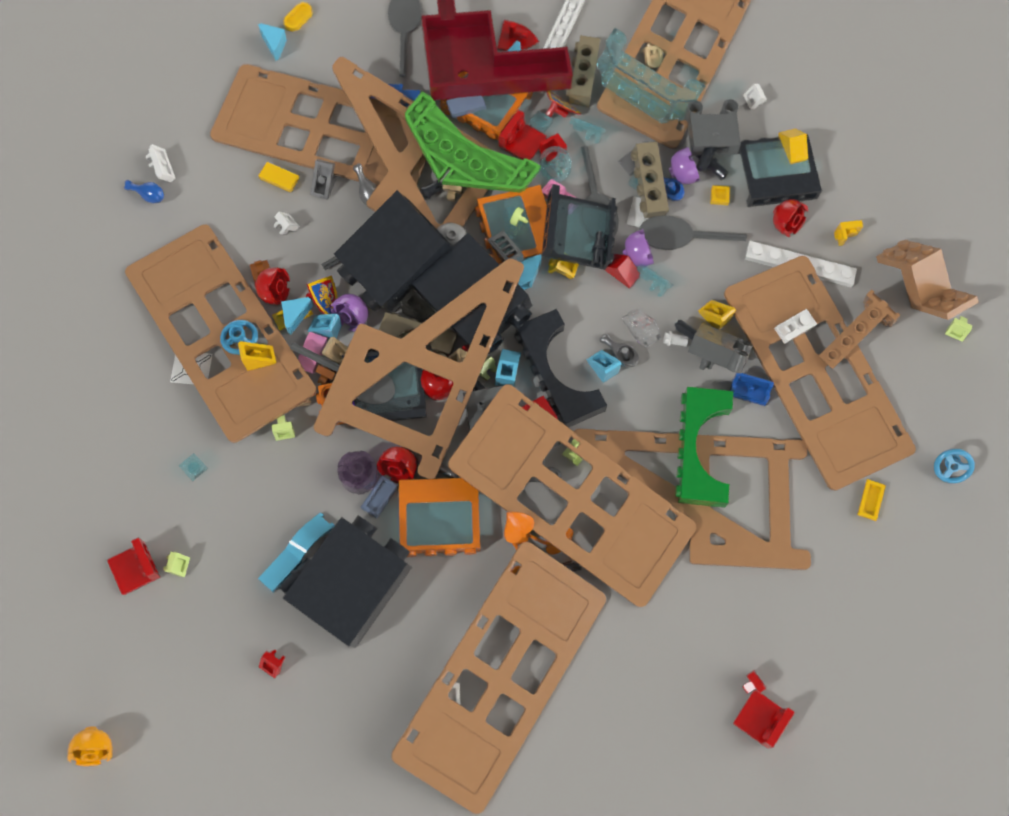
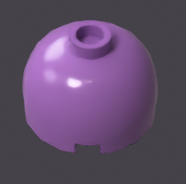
[668,147,700,185]
[622,229,654,267]
[331,294,369,331]

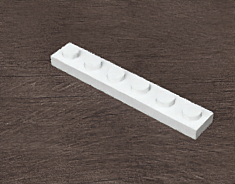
[745,241,857,287]

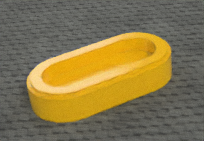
[283,2,313,32]

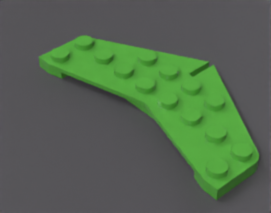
[405,91,541,193]

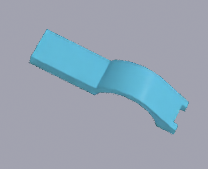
[258,512,335,593]

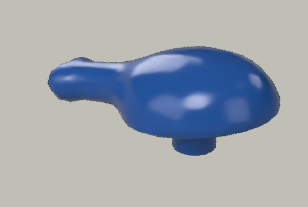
[663,177,685,201]
[124,180,164,204]

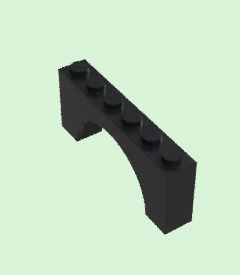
[514,308,607,428]

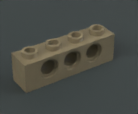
[566,35,601,107]
[631,141,669,218]

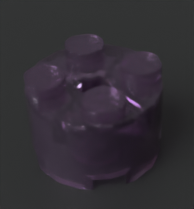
[337,451,379,495]

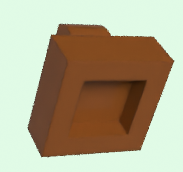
[250,260,270,282]
[315,365,337,385]

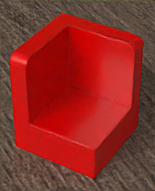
[539,133,567,164]

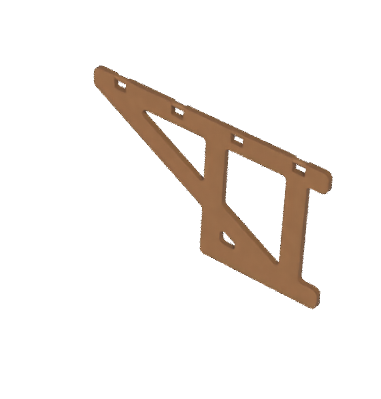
[332,57,491,229]
[314,259,524,479]
[573,429,811,570]

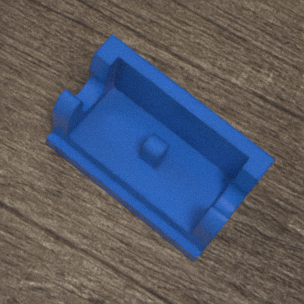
[730,373,774,406]

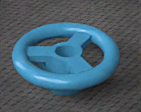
[220,320,258,355]
[934,449,975,483]

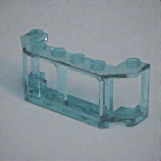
[596,28,706,123]

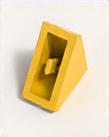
[778,128,808,164]
[698,300,736,330]
[238,341,276,371]

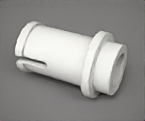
[663,331,688,347]

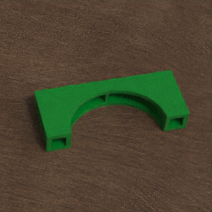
[675,387,733,508]

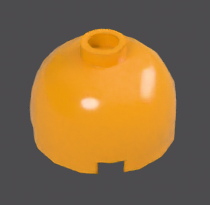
[67,727,112,766]

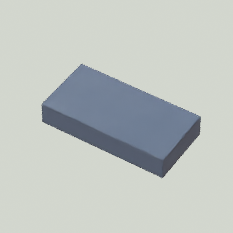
[447,96,486,118]
[360,475,399,519]

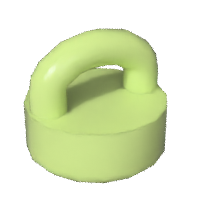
[510,207,528,226]

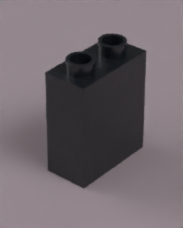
[334,190,452,313]
[412,233,533,354]
[282,515,413,648]

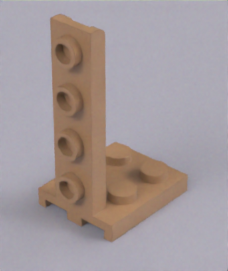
[819,289,900,369]

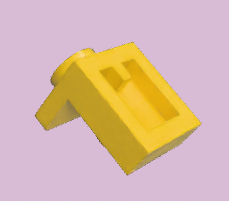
[834,220,863,246]
[548,253,579,279]

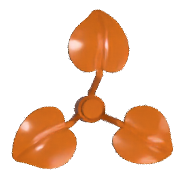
[504,512,573,574]

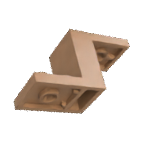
[876,240,979,320]

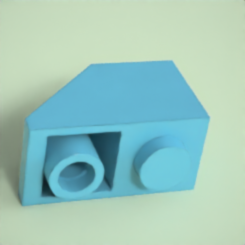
[518,254,542,290]
[495,349,521,387]

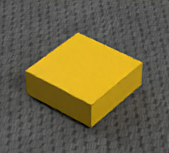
[710,185,730,206]

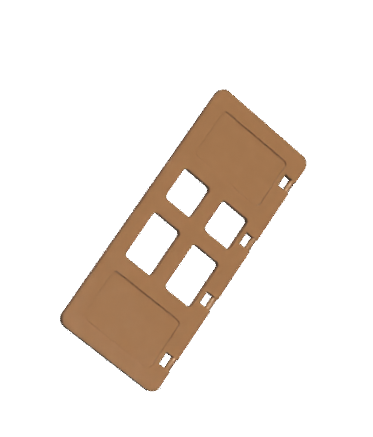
[597,0,751,149]
[210,64,427,187]
[125,224,317,443]
[724,256,916,491]
[448,385,696,607]
[391,542,606,814]

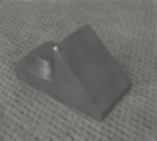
[310,159,336,199]

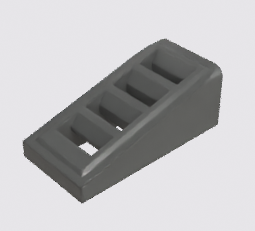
[488,231,524,262]

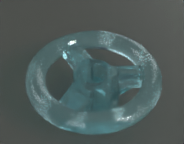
[539,146,572,182]

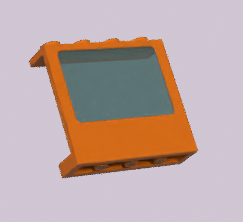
[440,72,533,141]
[475,185,547,265]
[399,478,480,557]

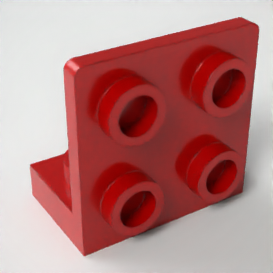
[499,110,547,160]
[107,537,160,595]
[733,690,795,749]

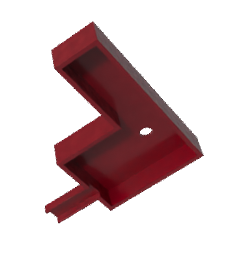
[421,0,573,100]

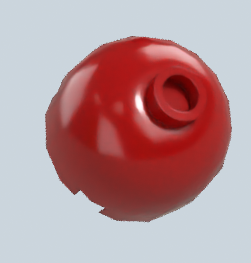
[773,199,808,237]
[255,267,290,305]
[421,370,454,401]
[377,446,417,483]

